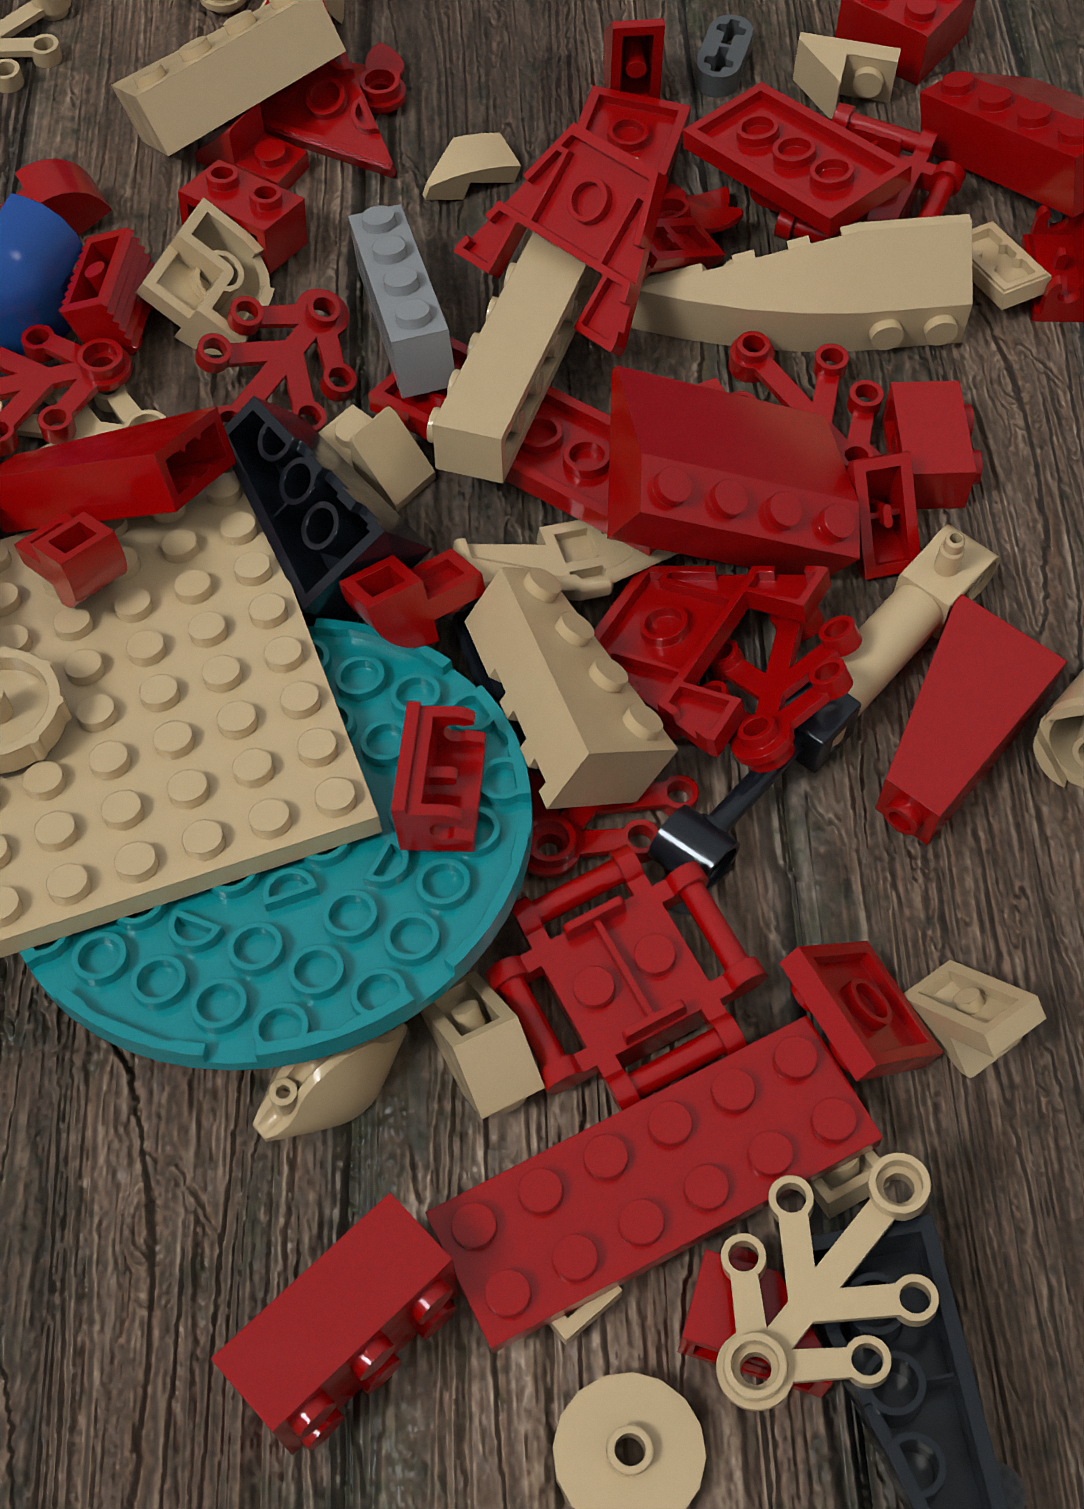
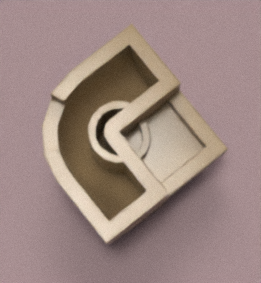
[135,197,275,355]

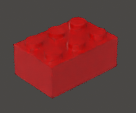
[210,1192,459,1455]

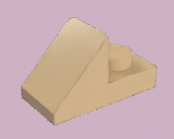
[793,32,901,119]
[318,404,436,512]
[903,960,1047,1078]

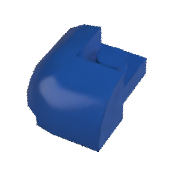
[0,193,83,355]

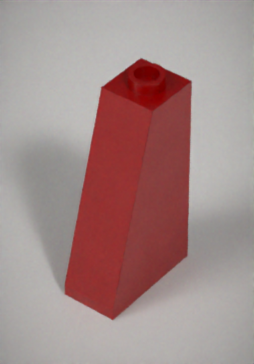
[0,406,237,533]
[875,594,1067,845]

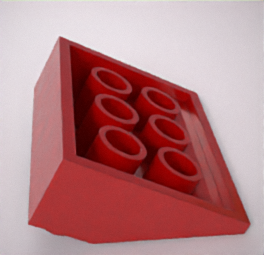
[920,71,1084,218]
[607,365,860,576]

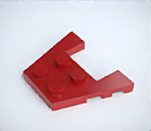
[453,122,668,357]
[594,566,831,757]

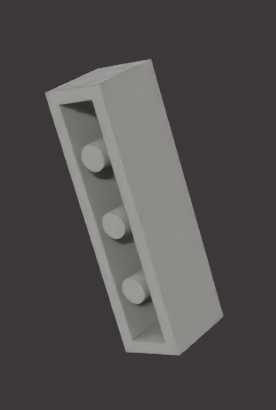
[348,204,455,399]

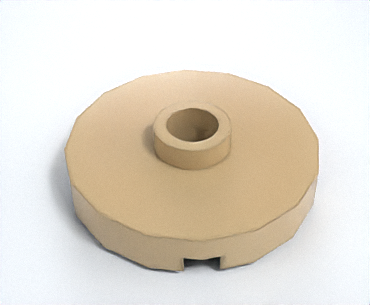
[552,1372,706,1509]

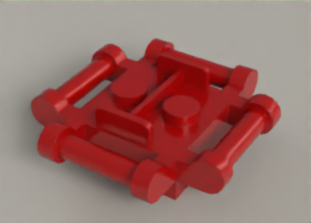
[750,102,966,243]
[485,844,768,1111]

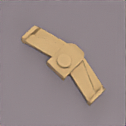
[453,520,679,601]

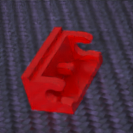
[1021,204,1084,322]
[597,217,726,284]
[391,701,487,852]

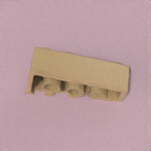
[111,0,346,156]
[464,567,679,809]

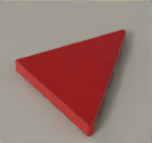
[260,0,397,179]

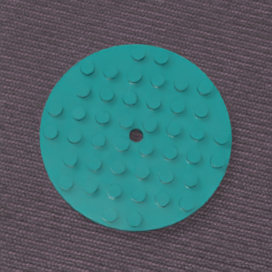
[20,618,533,1071]

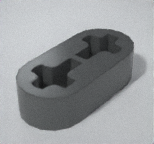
[694,14,753,98]

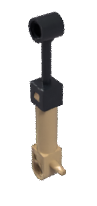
[648,524,1001,891]

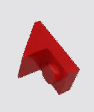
[194,103,309,190]

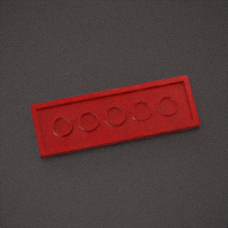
[368,337,656,556]
[425,1015,883,1353]

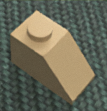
[420,971,545,1119]

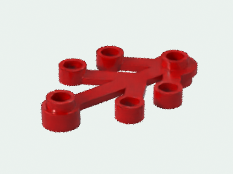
[195,288,357,432]
[0,324,133,456]
[728,331,884,470]
[700,606,862,773]
[526,721,699,879]

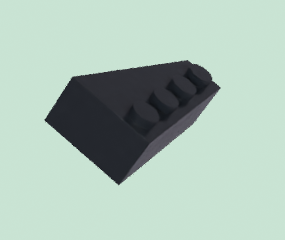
[224,396,432,622]
[811,1213,1009,1509]

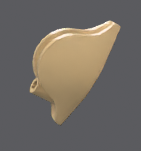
[253,1022,408,1142]

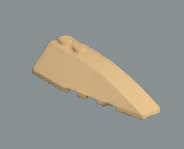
[631,214,973,352]

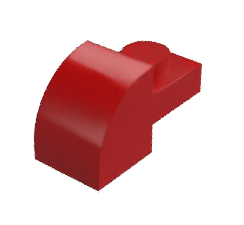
[0,159,112,236]
[14,511,127,608]
[339,548,486,648]

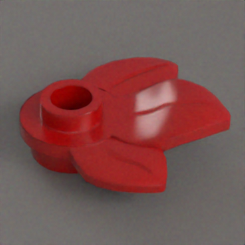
[350,42,406,114]
[658,183,744,234]

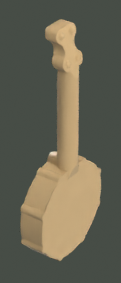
[0,645,71,774]

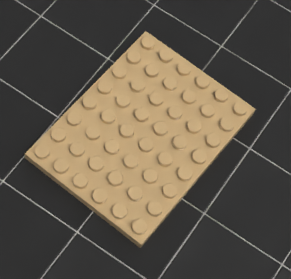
[0,471,382,958]

